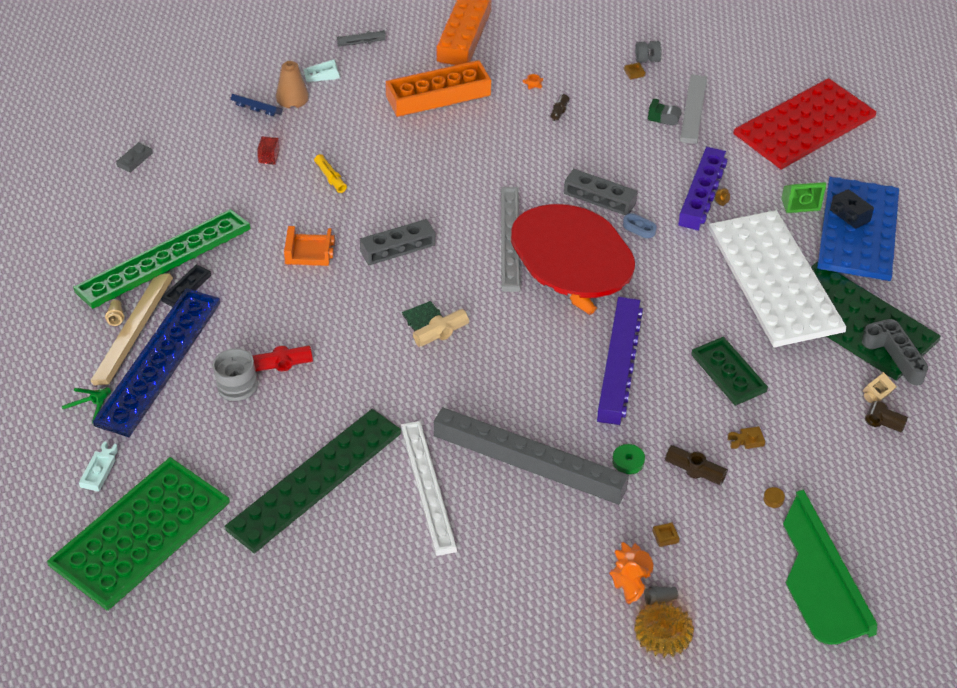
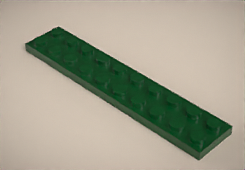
[225,408,401,554]

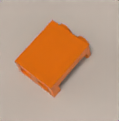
[284,226,335,266]

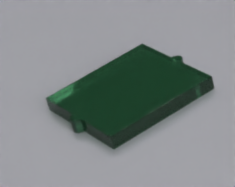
[402,301,443,332]

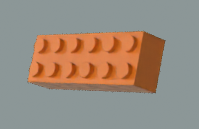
[437,0,492,65]
[386,60,491,117]

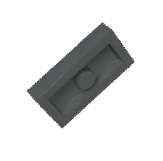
[116,142,153,173]

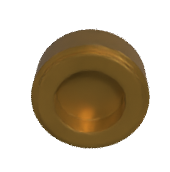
[763,487,785,508]

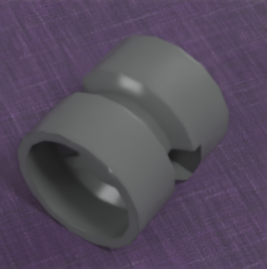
[635,41,662,63]

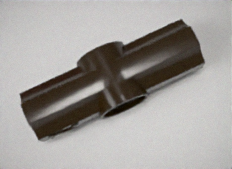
[665,445,728,485]

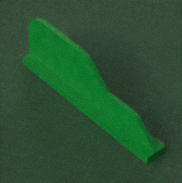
[783,489,878,645]

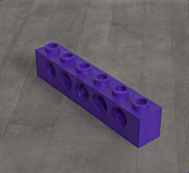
[678,146,728,231]

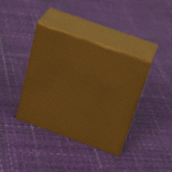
[624,62,646,80]
[652,522,680,547]

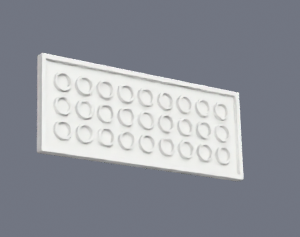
[709,210,846,347]

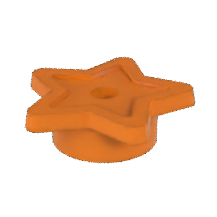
[522,74,543,89]

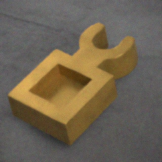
[727,426,766,449]

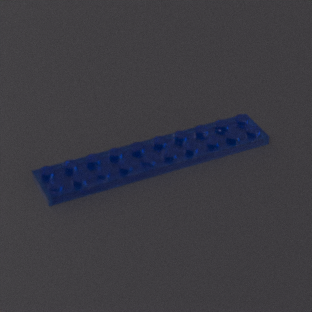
[93,288,220,438]

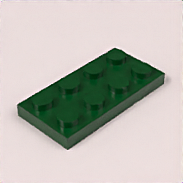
[691,336,768,406]

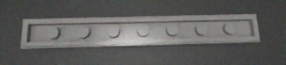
[501,187,520,292]

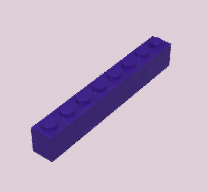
[597,297,643,425]

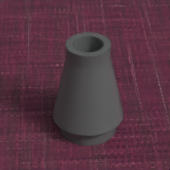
[644,586,678,607]

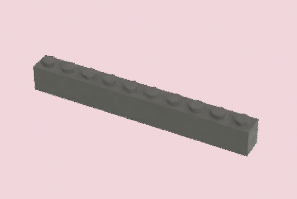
[434,407,629,505]

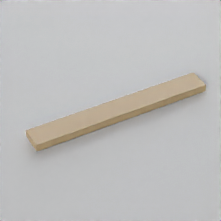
[90,273,173,385]

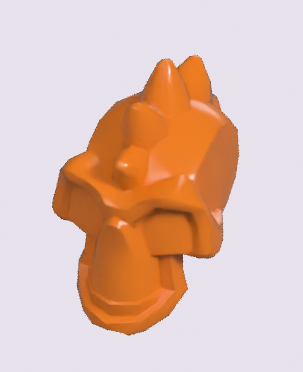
[609,542,654,605]

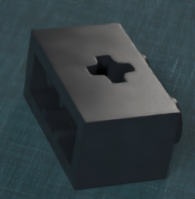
[830,189,874,229]

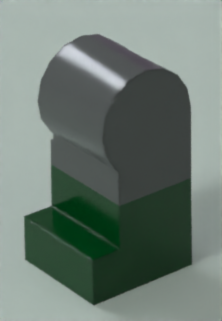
[648,98,682,125]

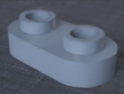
[623,214,657,238]

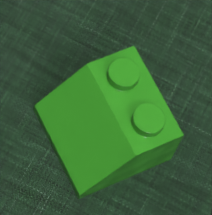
[781,182,827,213]

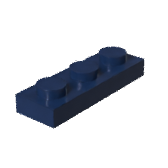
[230,94,283,117]

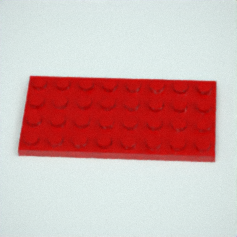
[733,78,877,170]

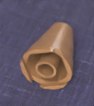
[276,61,309,108]

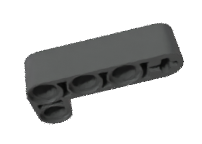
[862,319,928,386]

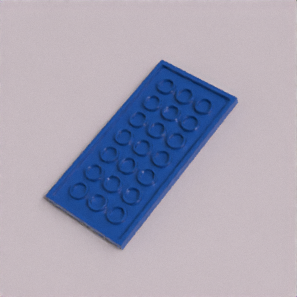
[817,177,899,281]

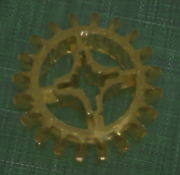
[634,601,694,658]

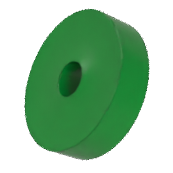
[612,444,645,474]

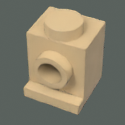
[863,372,897,403]

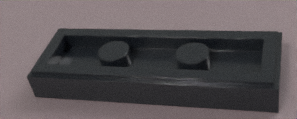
[161,264,211,309]

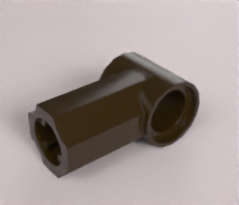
[865,401,908,433]

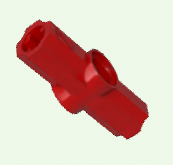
[252,345,313,372]

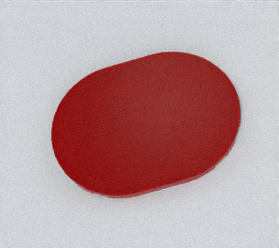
[511,204,635,298]

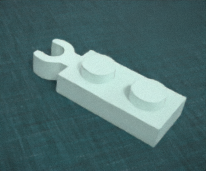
[79,441,118,492]

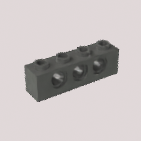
[564,168,638,215]
[360,219,435,266]

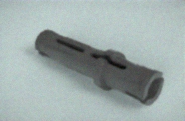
[337,30,386,47]

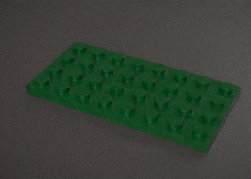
[811,261,941,381]

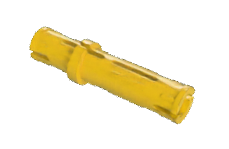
[314,154,347,193]

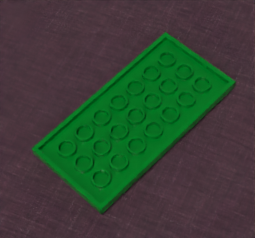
[47,457,230,611]

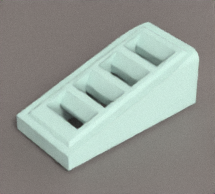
[304,59,340,82]

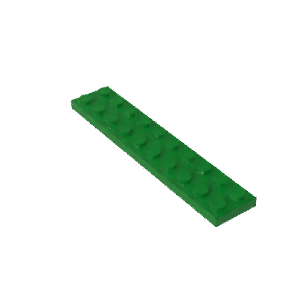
[73,209,251,309]

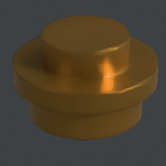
[715,188,730,206]

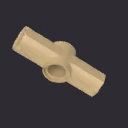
[413,309,469,347]

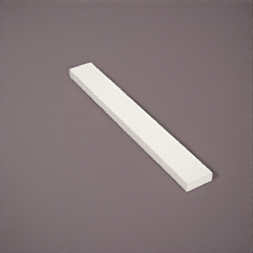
[401,421,457,556]

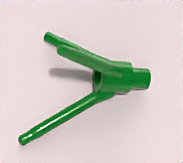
[62,387,111,424]

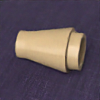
[105,300,124,326]

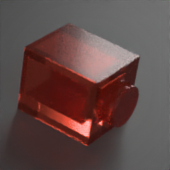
[257,136,280,165]

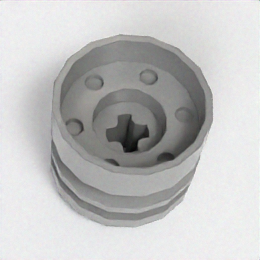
[212,348,258,401]

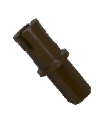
[550,94,570,121]

